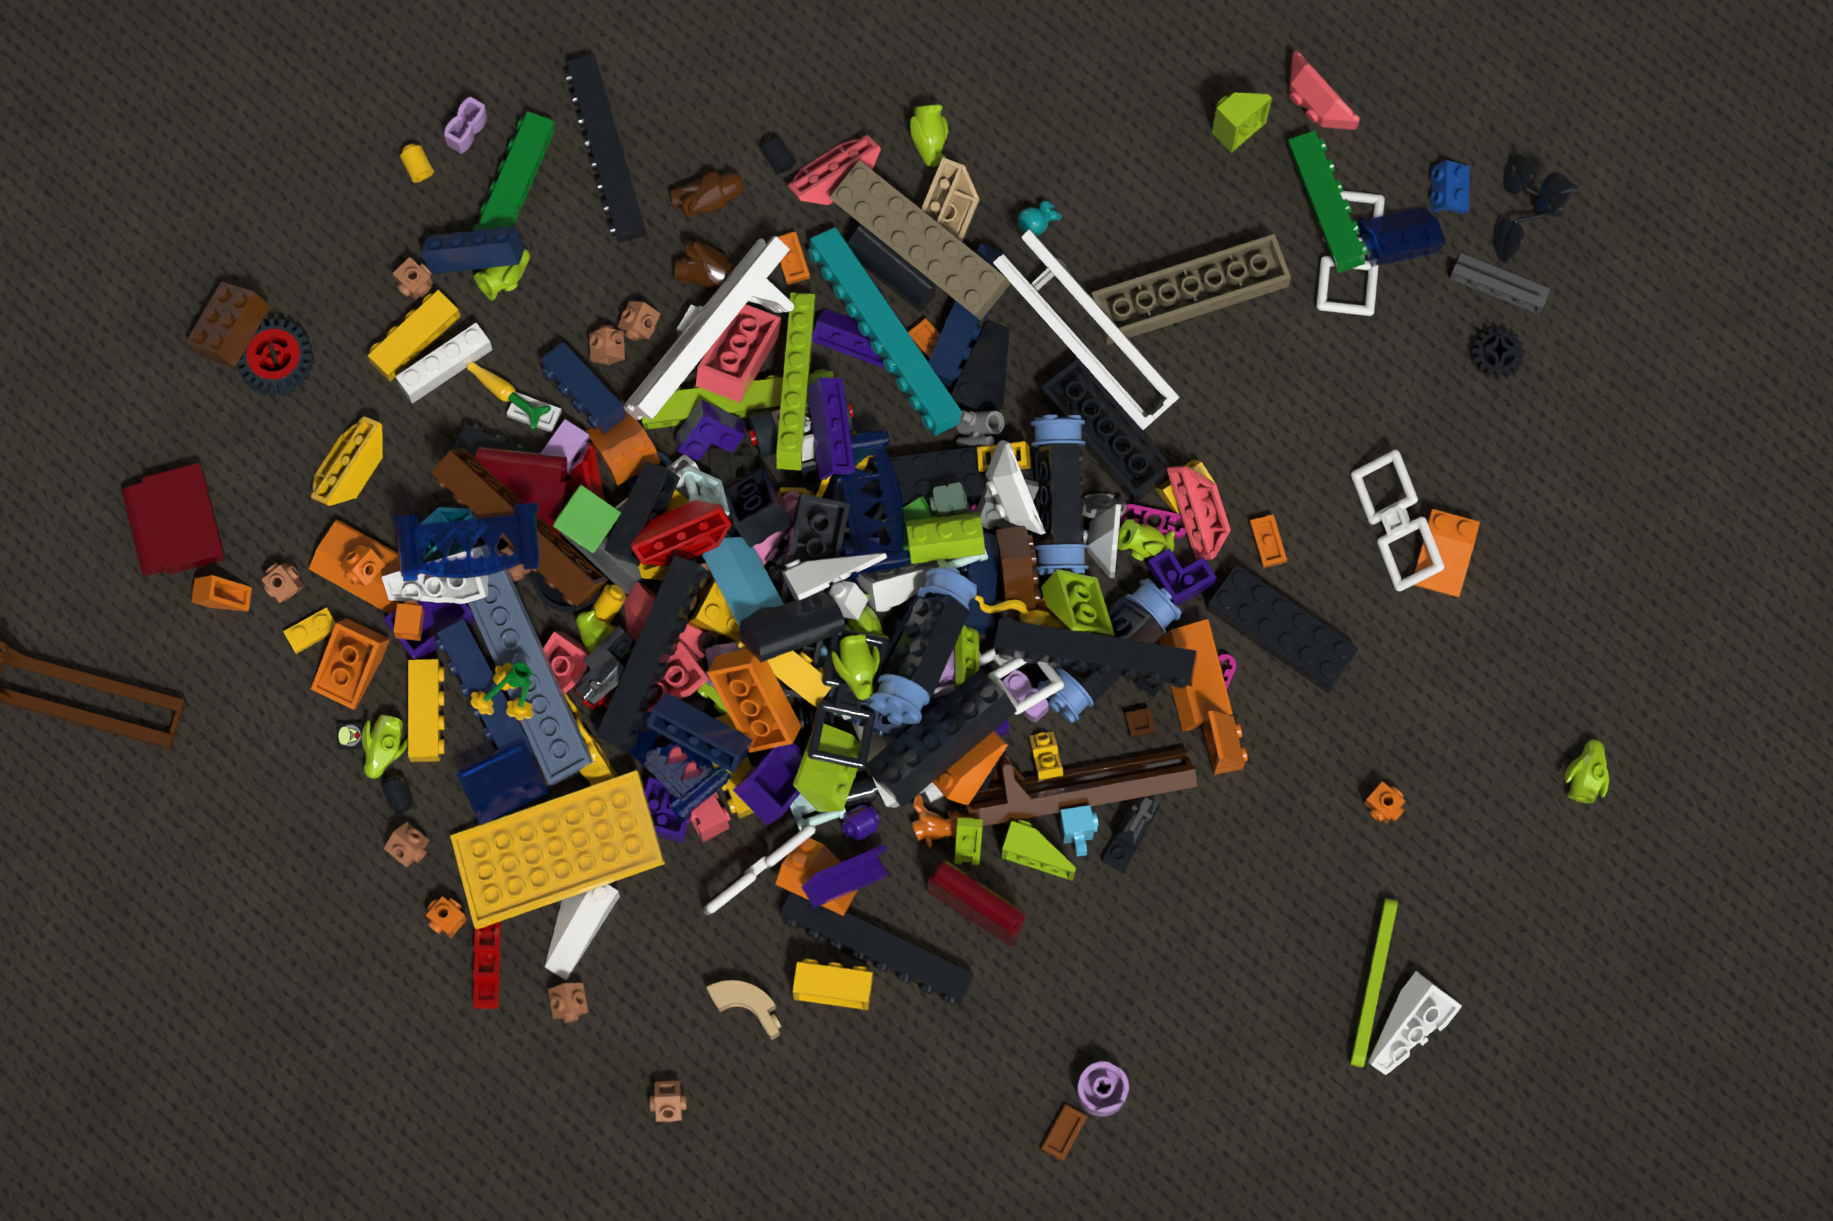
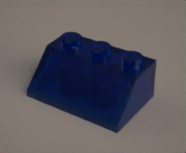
[1357,207,1446,267]
[456,741,548,825]

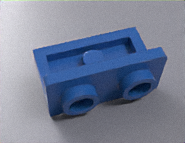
[1430,160,1470,214]

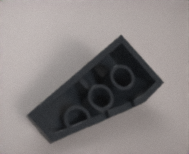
[951,320,1010,412]

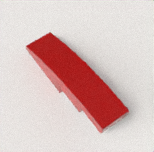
[473,921,502,1009]

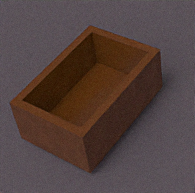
[186,281,270,368]
[996,526,1040,618]

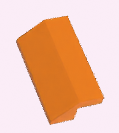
[309,520,401,614]
[1159,620,1233,731]

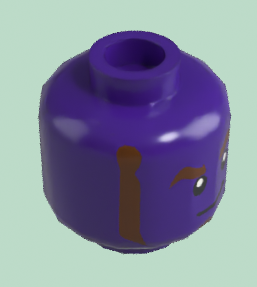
[841,804,880,841]

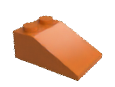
[585,411,661,485]
[1414,509,1480,598]
[311,618,390,710]
[1203,710,1248,775]
[932,730,1008,806]
[775,838,859,916]

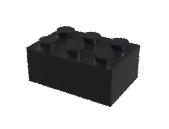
[724,465,792,548]

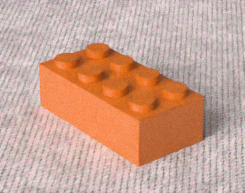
[707,649,801,753]

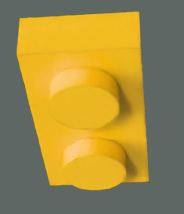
[283,607,336,654]

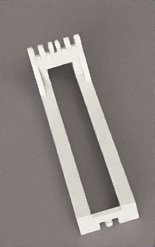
[993,230,1180,430]
[624,236,794,420]

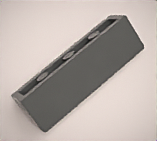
[1450,254,1550,315]
[558,529,642,594]

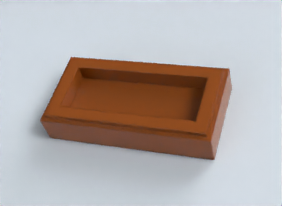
[1041,1104,1088,1162]

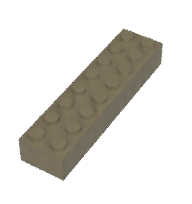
[829,160,1011,320]
[1091,234,1291,345]

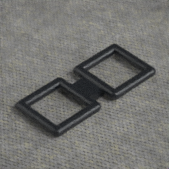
[808,629,890,769]

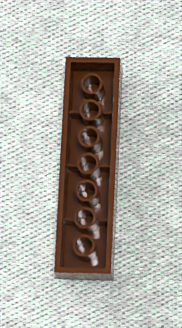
[431,448,608,606]

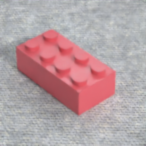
[696,304,781,403]

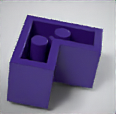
[675,399,745,461]
[1147,549,1216,606]
[645,777,691,844]

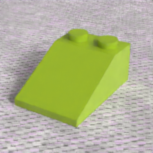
[1041,569,1115,637]
[1002,820,1076,881]

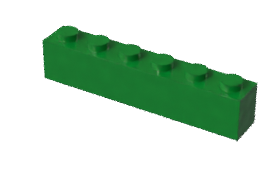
[472,111,556,231]
[1288,130,1368,273]

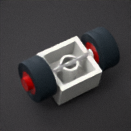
[748,398,854,462]

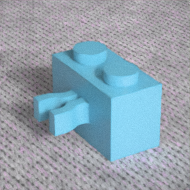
[1059,805,1098,857]

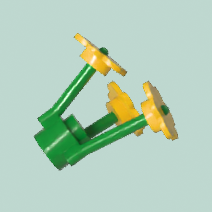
[470,661,533,720]

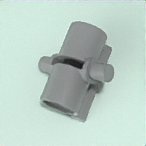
[956,410,1004,447]

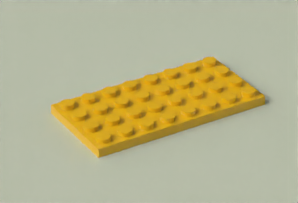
[450,770,665,929]

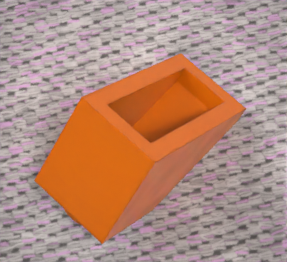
[191,575,252,611]

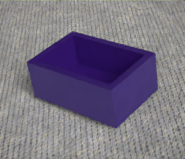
[384,601,476,660]
[733,742,804,826]

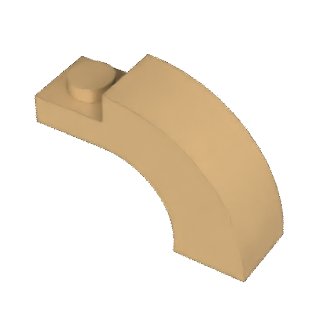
[706,980,781,1040]

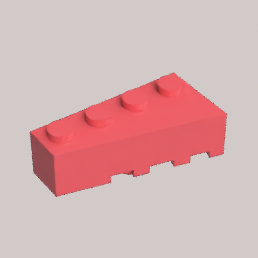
[655,742,731,842]

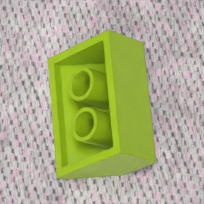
[1212,92,1272,153]
[906,512,985,564]
[793,724,860,812]

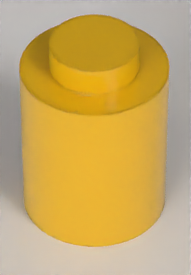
[400,144,434,183]
[590,585,626,623]

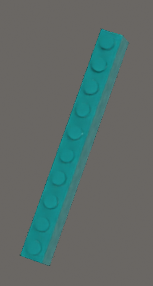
[808,227,962,436]

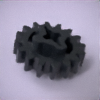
[1471,326,1525,380]

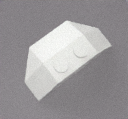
[986,440,1046,535]

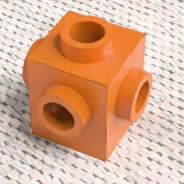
[340,544,385,586]
[1364,781,1405,824]
[426,896,467,938]

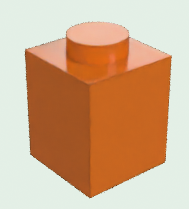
[394,601,425,641]

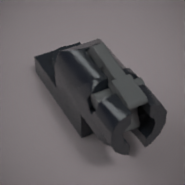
[575,626,636,706]
[1102,796,1161,874]

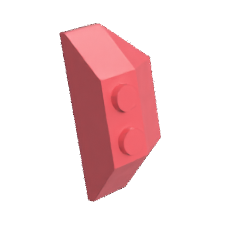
[1289,50,1360,130]
[788,135,881,205]
[1167,466,1231,560]
[624,581,707,659]

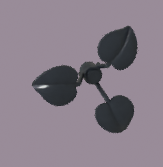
[1493,154,1578,263]

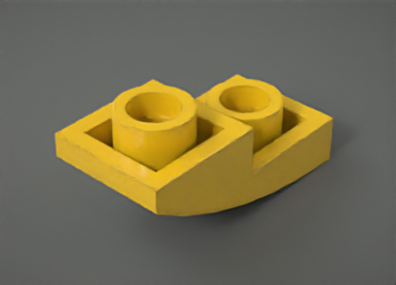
[1029,731,1063,780]

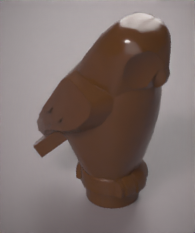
[671,171,744,218]
[675,241,737,289]

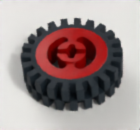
[237,318,314,397]

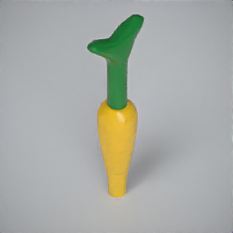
[467,362,551,430]

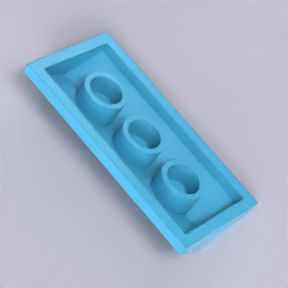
[703,537,784,627]

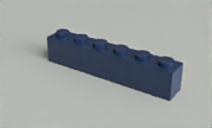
[928,244,1007,388]
[435,619,534,765]

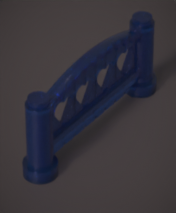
[840,430,911,579]
[393,503,540,581]
[593,711,731,823]

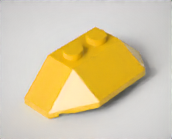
[311,417,383,506]

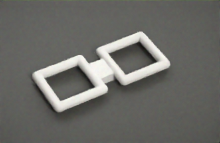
[1316,191,1385,316]
[1351,450,1444,592]
[979,600,1064,715]
[703,825,815,915]

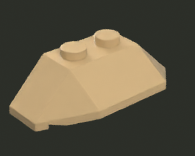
[921,157,980,242]

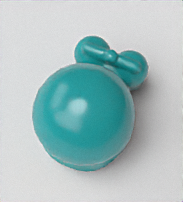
[1017,201,1062,236]

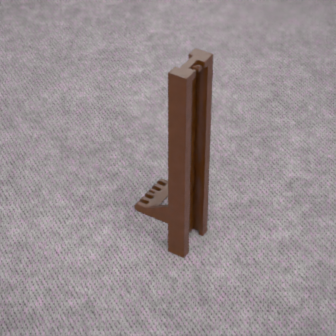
[0,642,186,750]
[965,748,1198,826]

